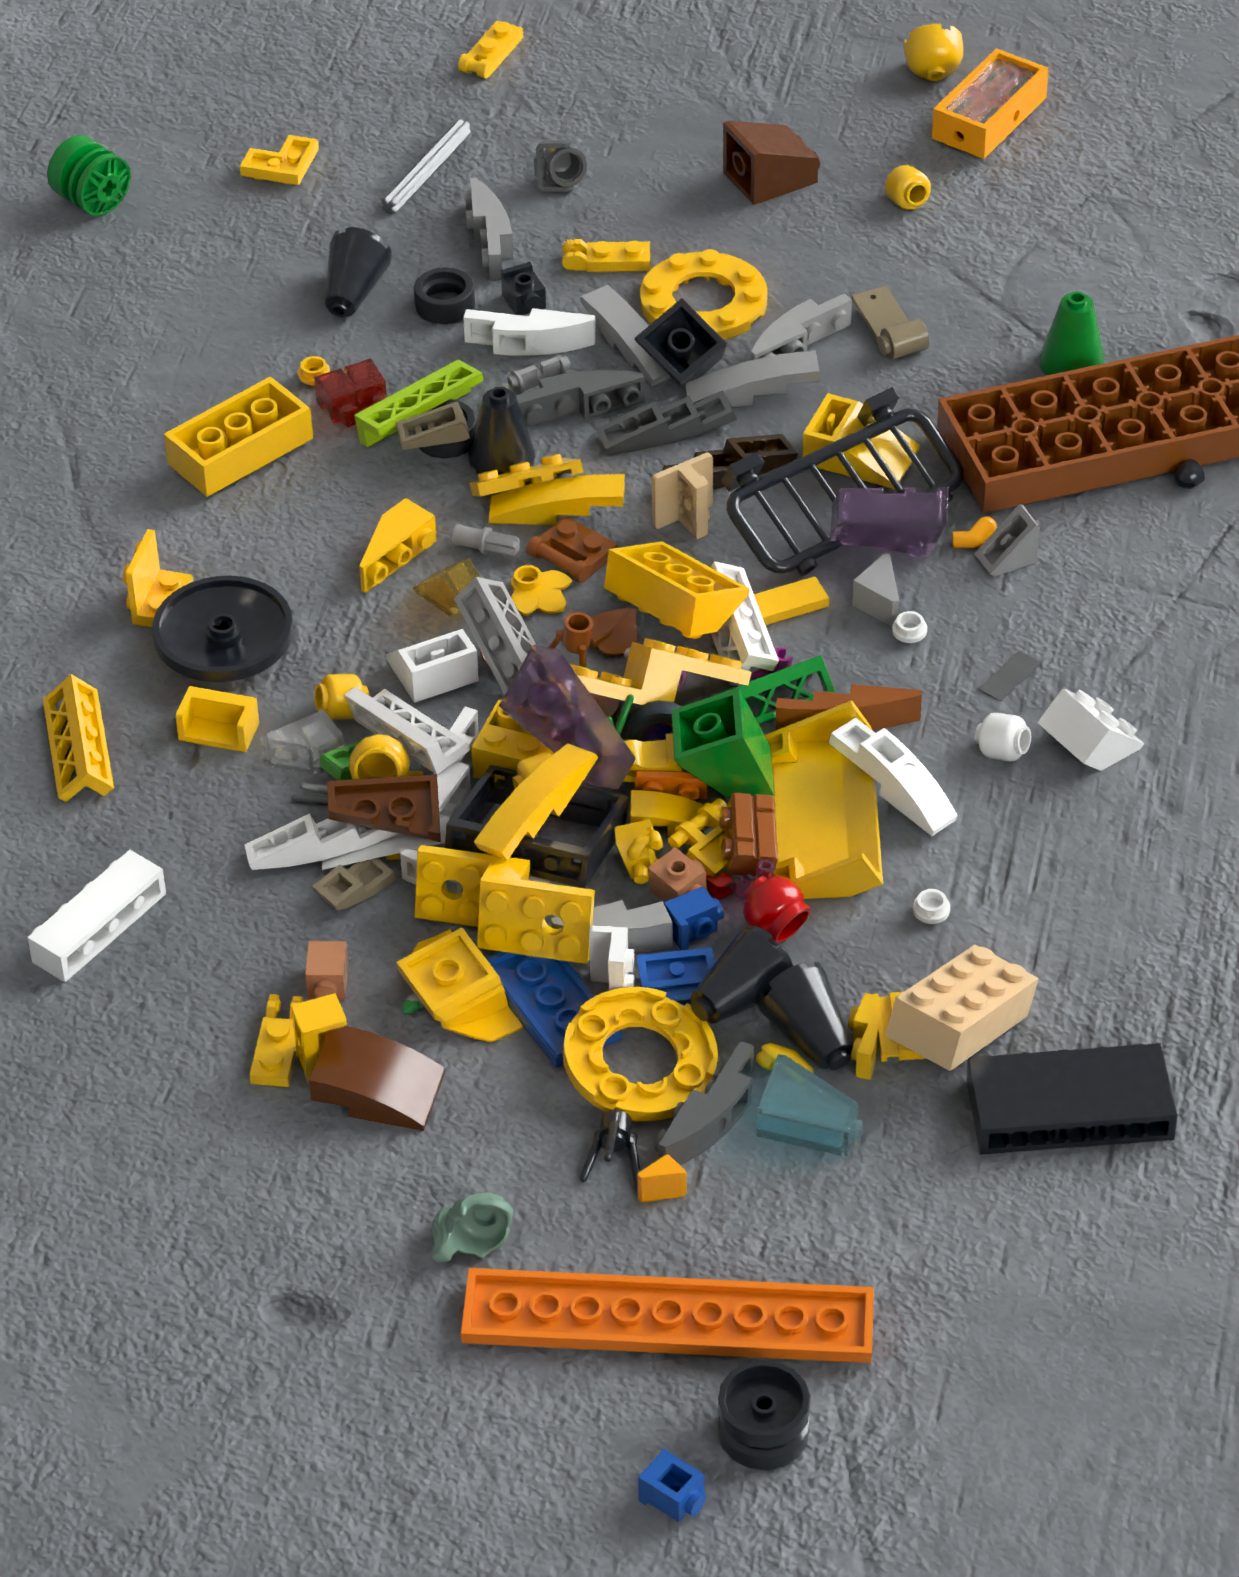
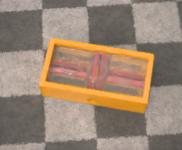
[932,48,1049,159]

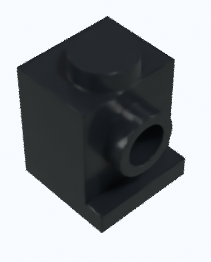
[501,262,546,315]

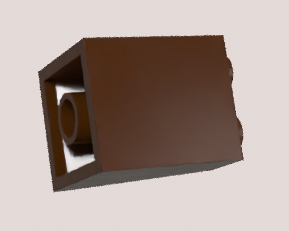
[723,121,820,205]

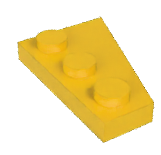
[469,453,584,496]

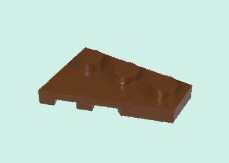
[327,774,441,842]

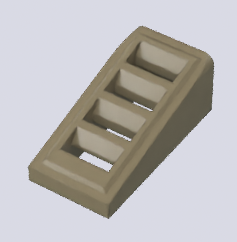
[395,401,471,450]

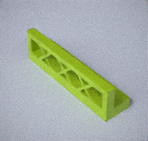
[354,359,484,447]

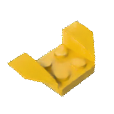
[396,927,524,1043]

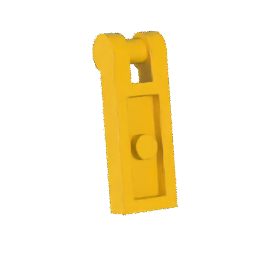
[458,21,523,79]

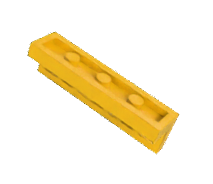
[43,674,114,802]

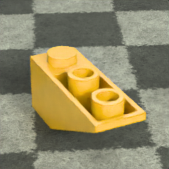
[359,498,437,593]

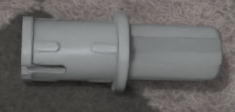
[452,524,520,556]

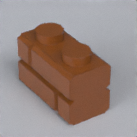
[719,793,778,877]

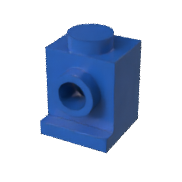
[664,887,724,950]
[638,1449,706,1522]

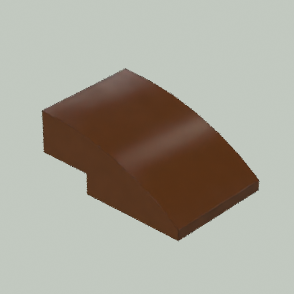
[309,1026,445,1131]

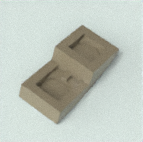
[312,858,396,911]

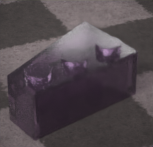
[830,487,948,557]

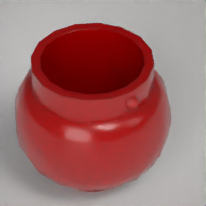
[743,876,811,944]

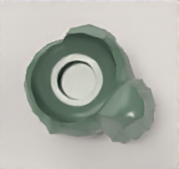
[431,1192,513,1262]

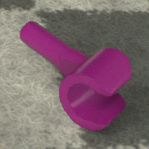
[749,647,793,682]

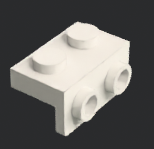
[589,926,635,990]

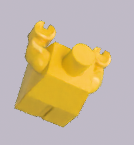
[615,819,663,884]

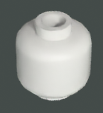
[975,713,1031,762]

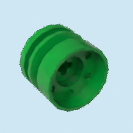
[47,135,131,216]

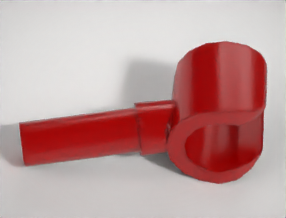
[706,873,734,900]

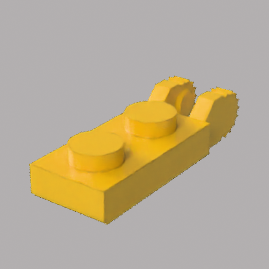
[562,239,650,272]
[250,994,303,1087]

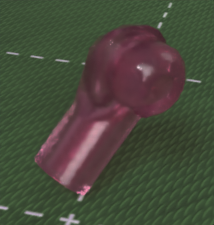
[733,859,776,901]

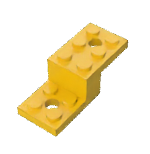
[552,638,751,705]
[415,845,595,964]

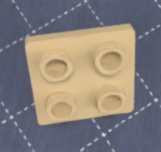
[652,452,713,540]

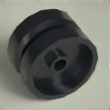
[718,1360,811,1470]

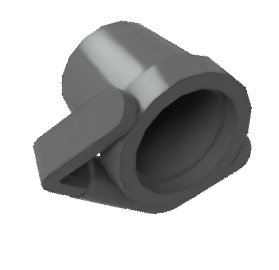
[534,140,587,192]

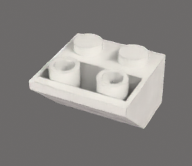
[386,629,479,703]
[1037,688,1144,771]

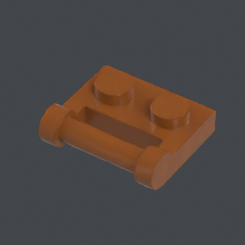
[526,516,618,583]

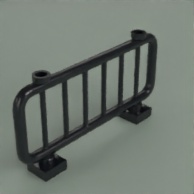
[722,387,964,576]

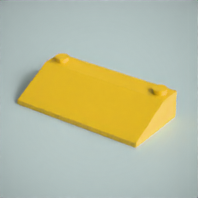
[765,700,883,899]

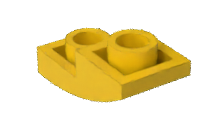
[848,993,878,1080]

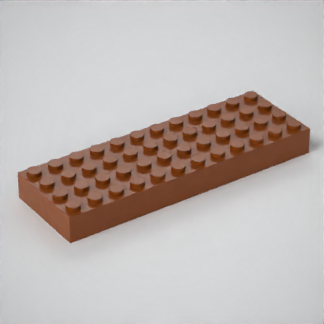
[937,335,1239,513]

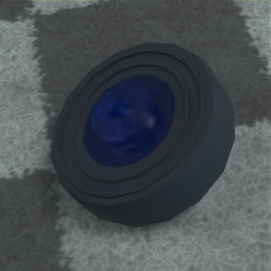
[628,700,682,742]

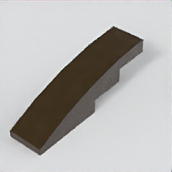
[662,434,798,490]

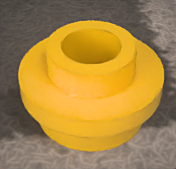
[298,356,330,386]

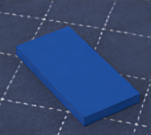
[486,952,622,1068]

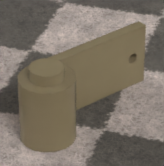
[851,286,929,360]

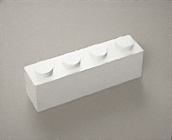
[28,850,166,982]

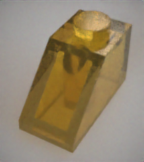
[413,558,481,616]

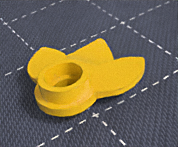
[511,565,572,616]

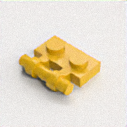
[668,798,728,878]

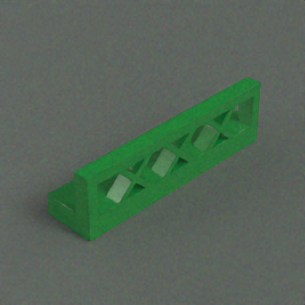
[702,655,836,724]

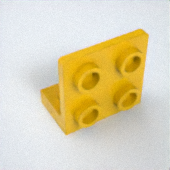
[123,529,193,627]

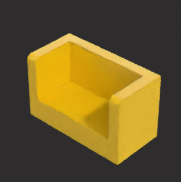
[175,686,259,752]
[291,993,347,1083]

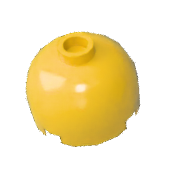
[903,24,964,81]

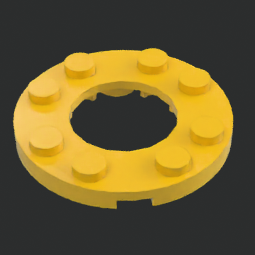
[640,249,767,340]
[563,987,718,1122]

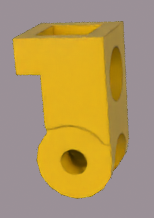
[614,733,683,782]

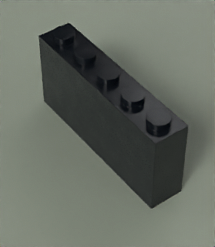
[966,1043,1178,1155]

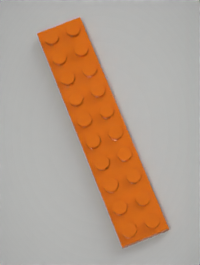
[461,1268,874,1363]

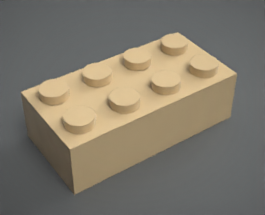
[885,945,1039,1071]

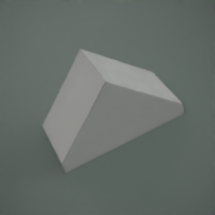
[974,504,1040,577]
[852,554,899,627]

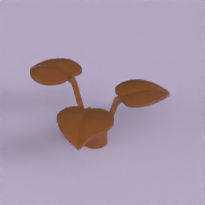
[479,607,638,720]

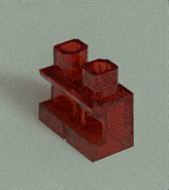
[314,358,387,427]

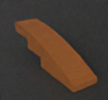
[775,684,922,731]

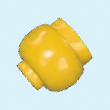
[349,734,410,780]

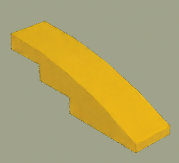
[489,474,625,525]
[474,743,598,861]

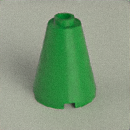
[1040,291,1105,376]

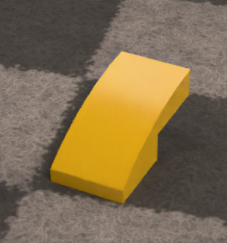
[631,790,704,836]

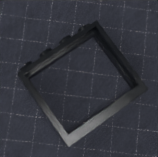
[445,765,628,888]

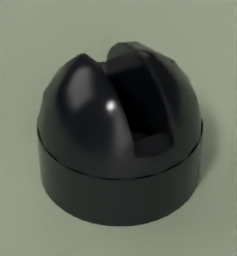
[1175,459,1205,489]

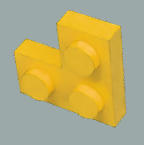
[240,135,319,185]

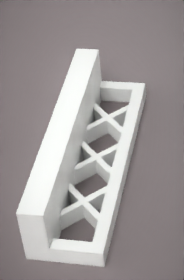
[711,561,779,686]
[344,687,470,775]

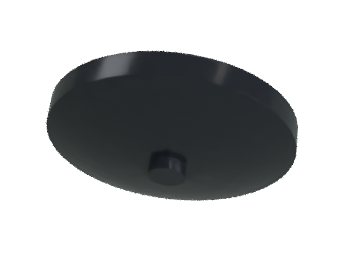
[152,576,293,682]

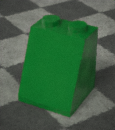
[672,688,775,798]

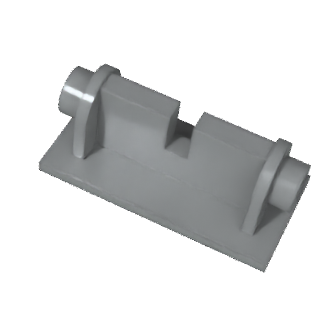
[503,355,571,395]

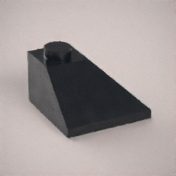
[634,298,727,385]

